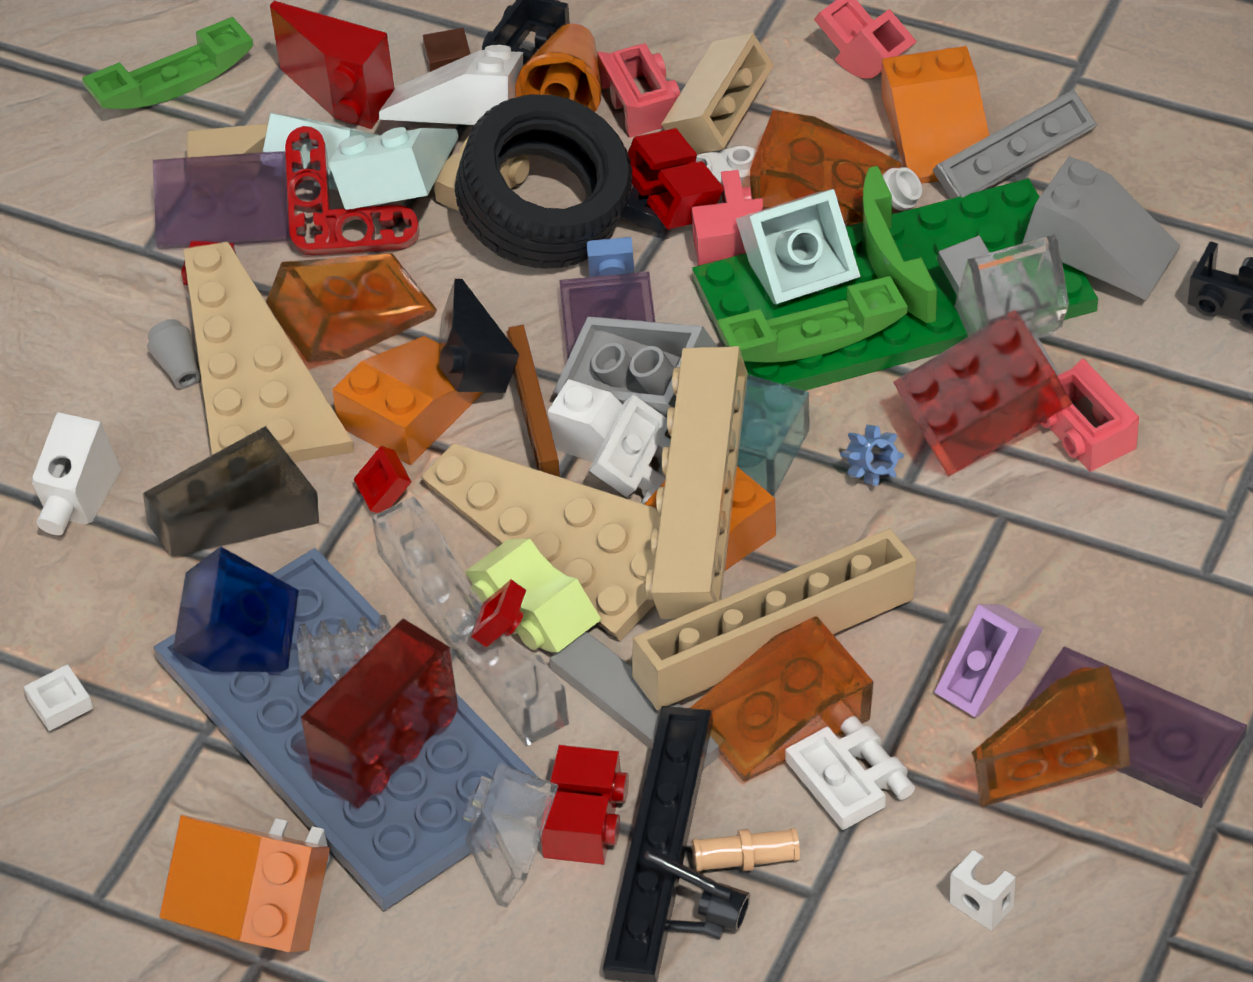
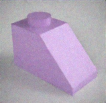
[934,604,1043,717]

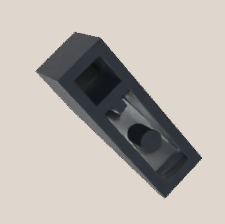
[439,278,519,393]

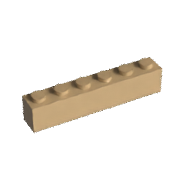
[645,346,748,619]
[632,528,917,710]

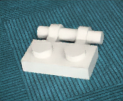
[589,394,671,504]
[785,716,915,830]

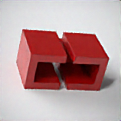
[628,128,724,230]
[540,745,629,865]

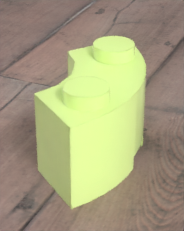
[465,538,601,653]

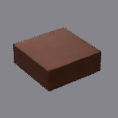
[422,27,471,72]

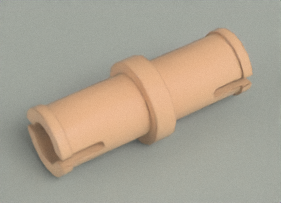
[691,828,800,872]

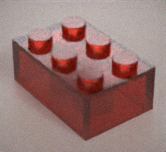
[893,309,1072,476]
[301,618,459,808]

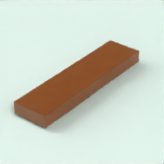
[506,324,560,477]

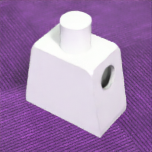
[32,412,121,535]

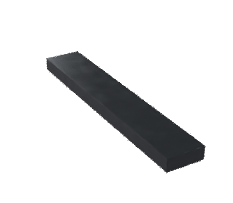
[603,706,713,982]

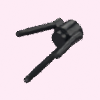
[644,850,750,940]

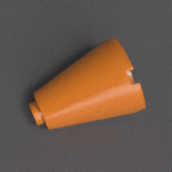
[515,23,602,112]

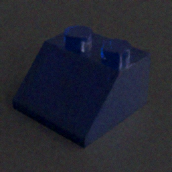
[173,546,299,672]

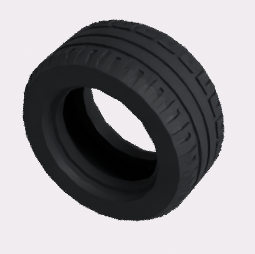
[455,95,633,269]

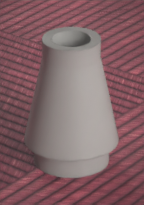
[147,319,201,389]

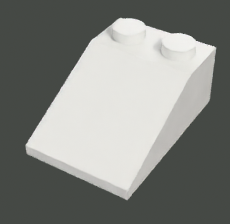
[379,45,523,125]

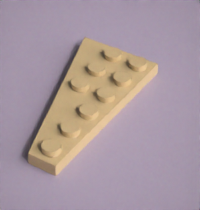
[183,242,354,475]
[421,443,661,642]

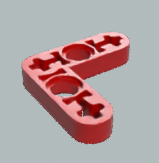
[285,126,420,256]

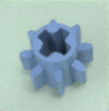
[840,425,904,486]

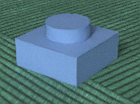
[587,237,634,280]

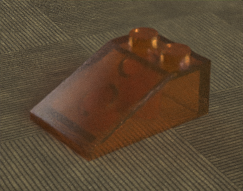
[750,110,901,225]
[266,253,437,362]
[690,616,874,782]
[972,665,1130,807]

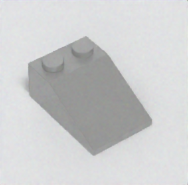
[1022,156,1180,301]
[553,317,718,433]

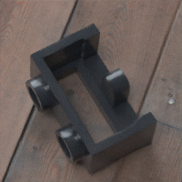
[482,0,570,65]
[1188,241,1253,330]

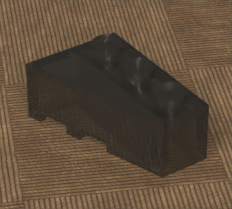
[143,426,319,557]

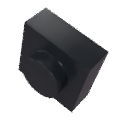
[621,186,669,234]

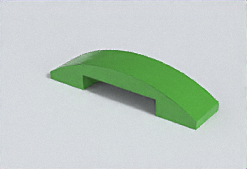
[82,17,253,109]
[863,166,937,323]
[716,276,908,362]

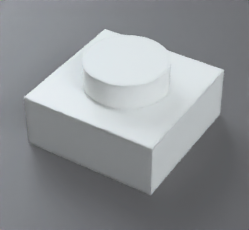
[24,664,93,731]

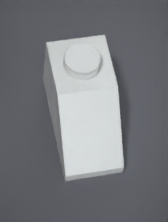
[547,379,623,462]

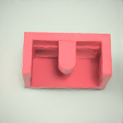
[597,43,680,138]
[1034,358,1139,472]

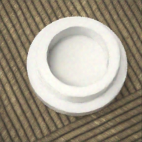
[882,167,922,211]

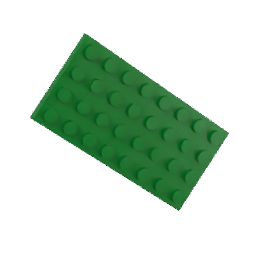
[692,178,1098,406]

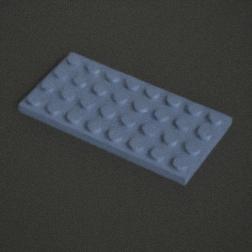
[153,548,549,910]

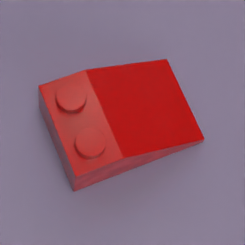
[270,1,395,129]

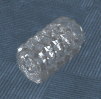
[297,614,403,685]

